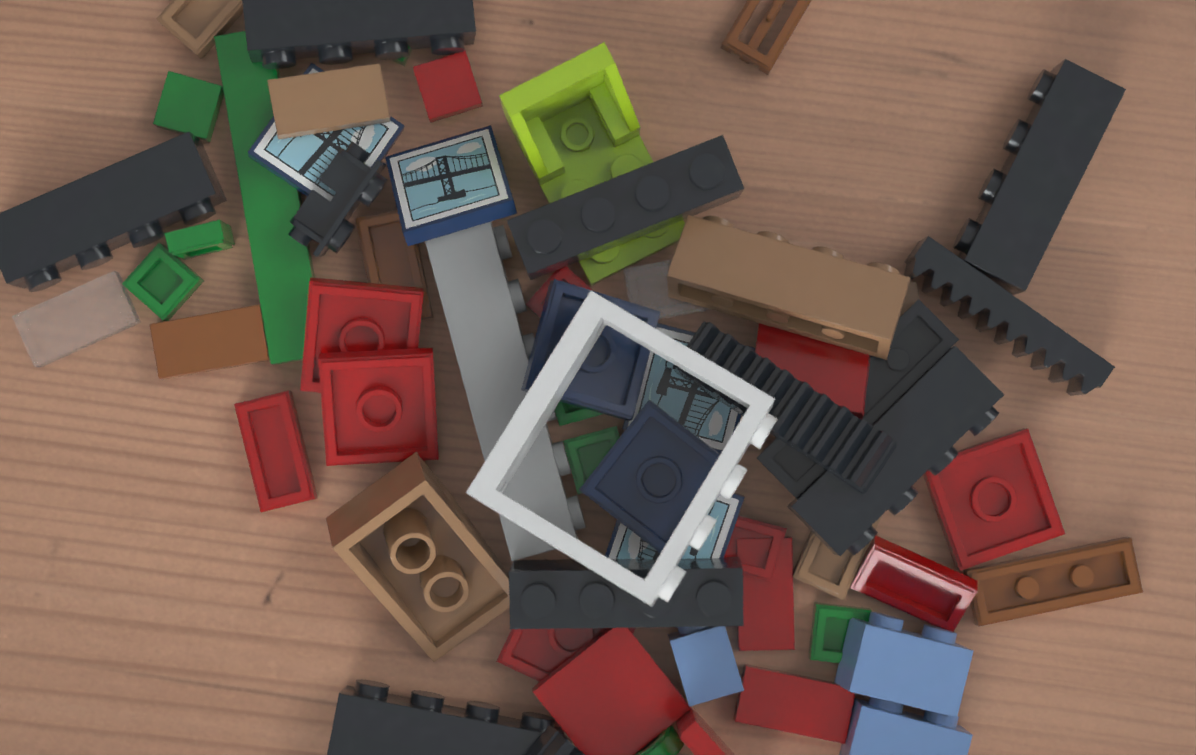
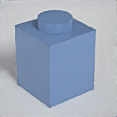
[668,626,744,707]

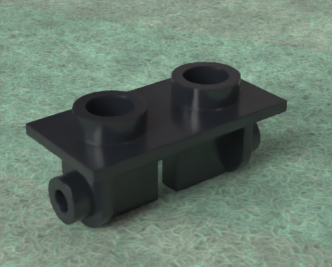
[288,141,387,257]

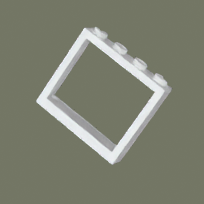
[466,291,777,607]

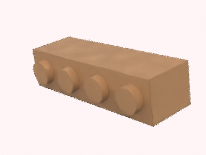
[667,215,911,360]

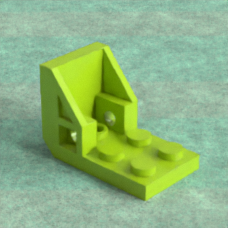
[499,42,685,286]

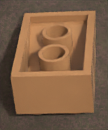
[326,452,510,662]

